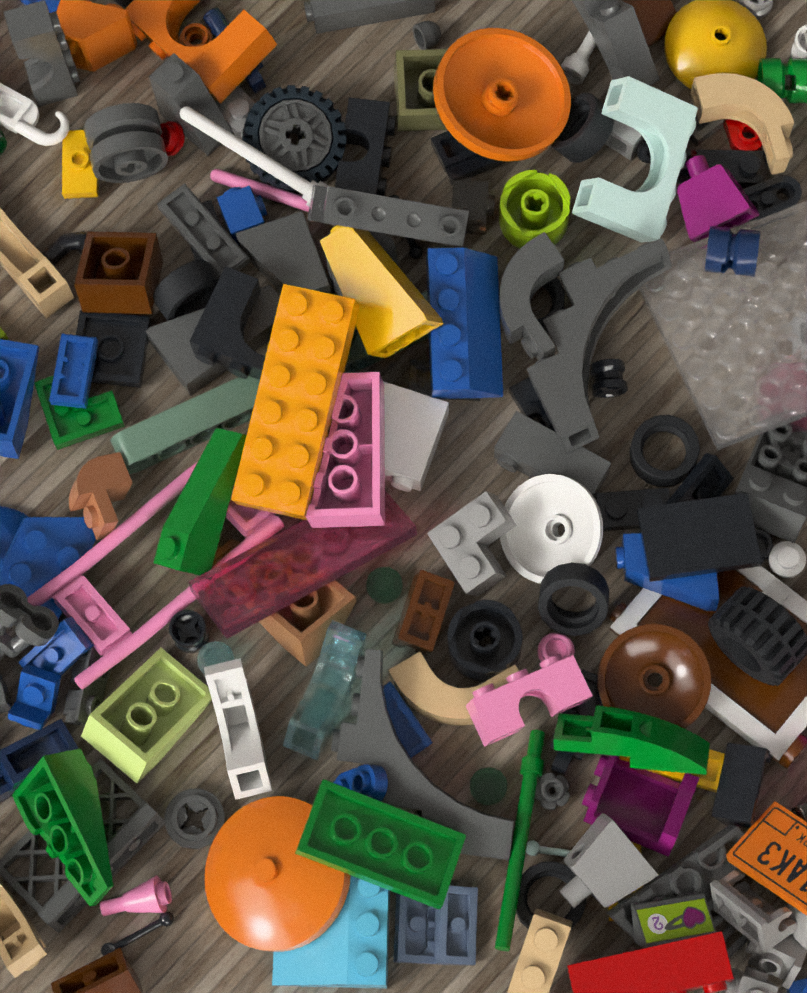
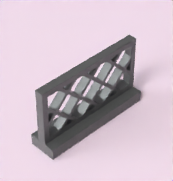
[0,758,165,933]

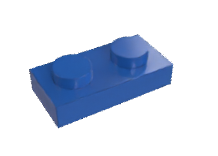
[18,616,94,675]

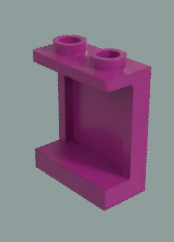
[582,755,699,857]

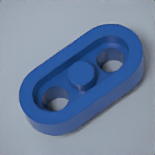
[333,764,388,801]

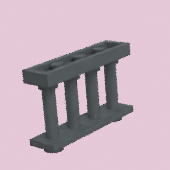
[307,185,469,247]

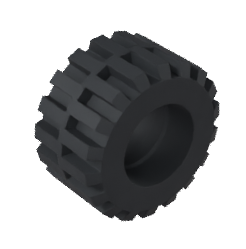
[708,586,807,686]

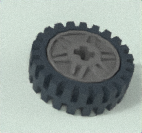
[242,85,346,192]

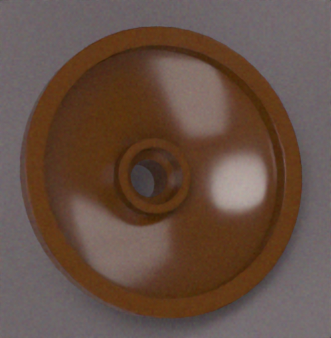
[597,624,711,729]

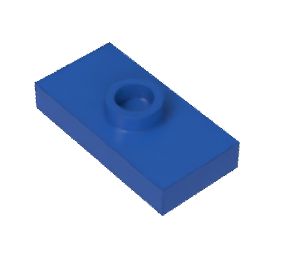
[49,333,98,409]
[383,681,433,758]

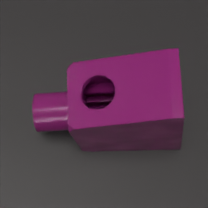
[677,155,759,246]

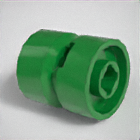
[757,58,807,103]

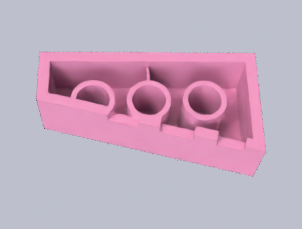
[306,372,385,528]

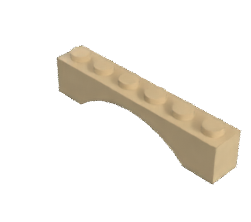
[0,208,74,319]

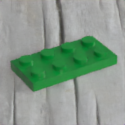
[295,779,466,909]

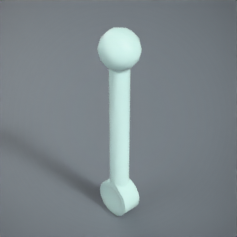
[526,840,571,857]

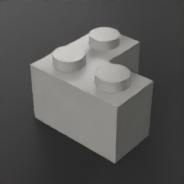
[427,491,517,597]

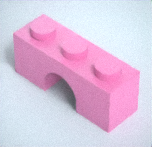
[466,654,593,747]

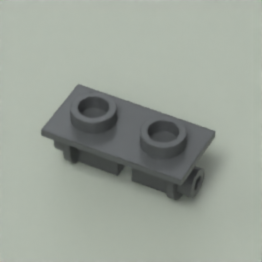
[63,648,111,725]

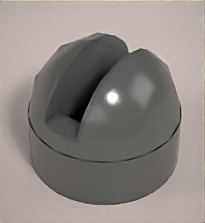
[413,21,441,50]

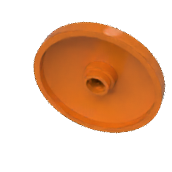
[433,28,571,161]
[205,796,351,952]

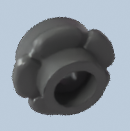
[535,773,570,810]

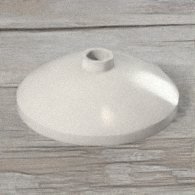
[500,474,603,584]

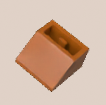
[56,0,137,72]

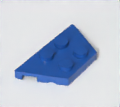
[0,517,96,620]

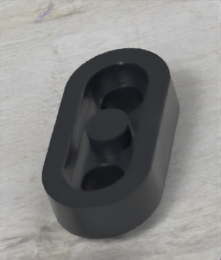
[743,175,802,225]

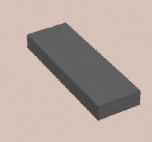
[157,183,250,278]

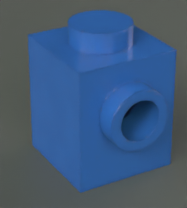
[217,185,267,244]

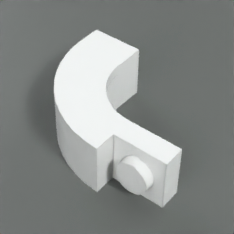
[204,658,272,800]

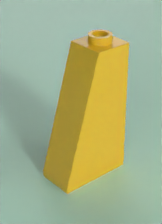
[320,225,444,358]

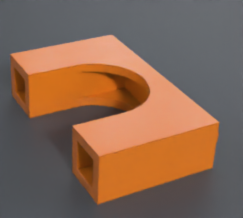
[125,0,278,104]

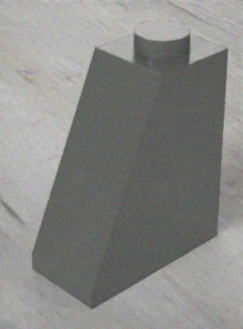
[149,53,232,156]
[236,211,331,294]

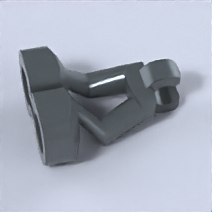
[0,584,59,660]

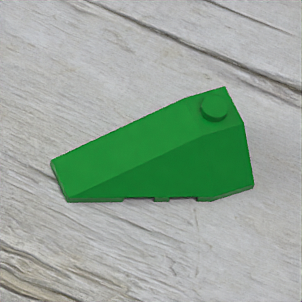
[153,428,247,578]
[12,748,114,907]

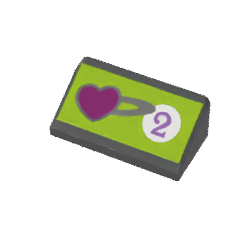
[631,892,715,948]

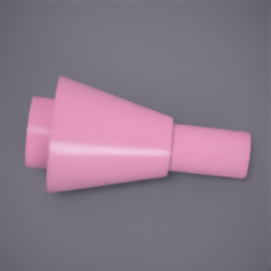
[100,876,172,916]

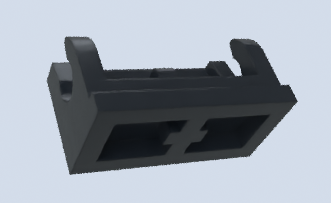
[711,742,772,828]

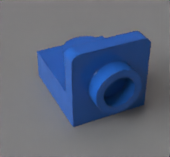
[8,664,61,730]

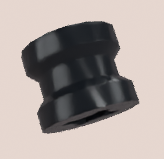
[589,359,628,398]

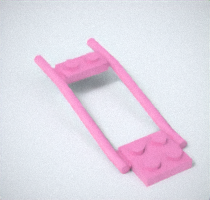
[27,461,285,690]

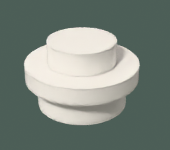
[769,541,806,578]

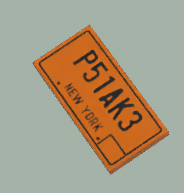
[726,801,807,916]

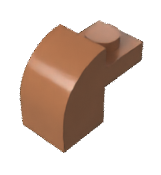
[69,452,133,540]

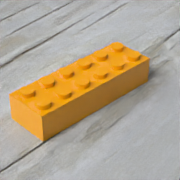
[231,284,360,520]

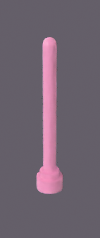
[210,169,309,212]

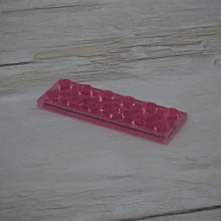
[189,490,417,639]

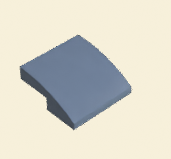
[393,886,478,966]

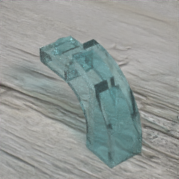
[283,620,367,760]

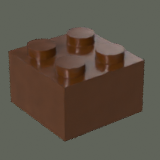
[74,231,163,314]

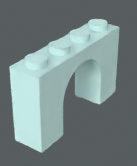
[572,76,698,243]

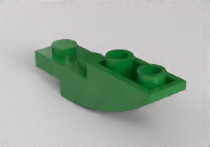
[553,705,710,775]

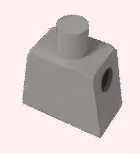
[559,813,658,908]

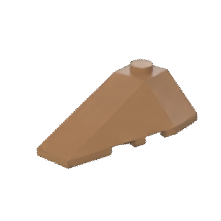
[212,539,356,667]

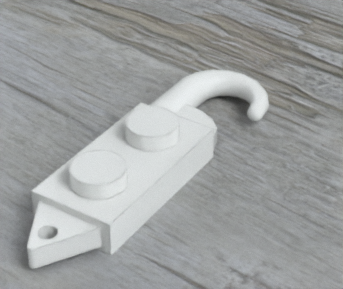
[0,83,69,146]

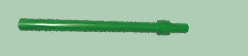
[494,730,545,951]

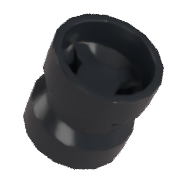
[169,610,210,654]

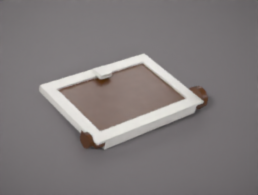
[609,566,807,770]

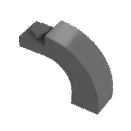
[499,232,564,360]

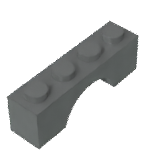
[4,0,80,107]

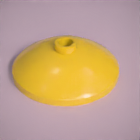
[664,0,767,89]

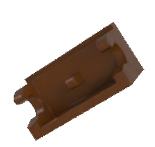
[391,570,455,654]

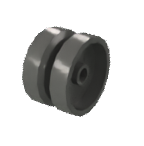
[84,103,168,183]

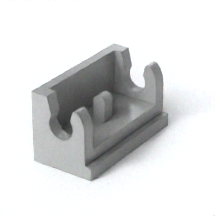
[710,870,797,952]

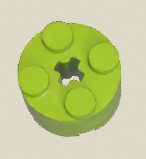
[499,170,570,249]

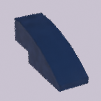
[0,719,79,803]

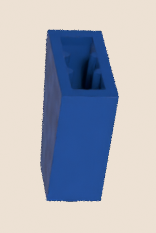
[615,533,719,611]

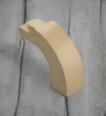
[690,73,794,175]
[388,651,519,726]
[0,878,47,978]

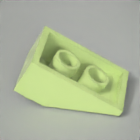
[81,648,212,784]

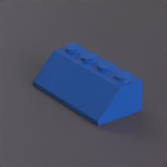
[426,248,503,399]

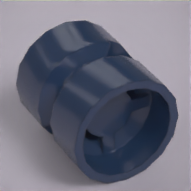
[705,226,760,277]

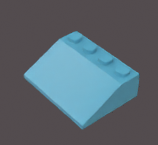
[272,876,390,989]

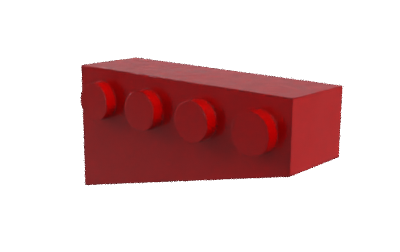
[567,931,734,993]

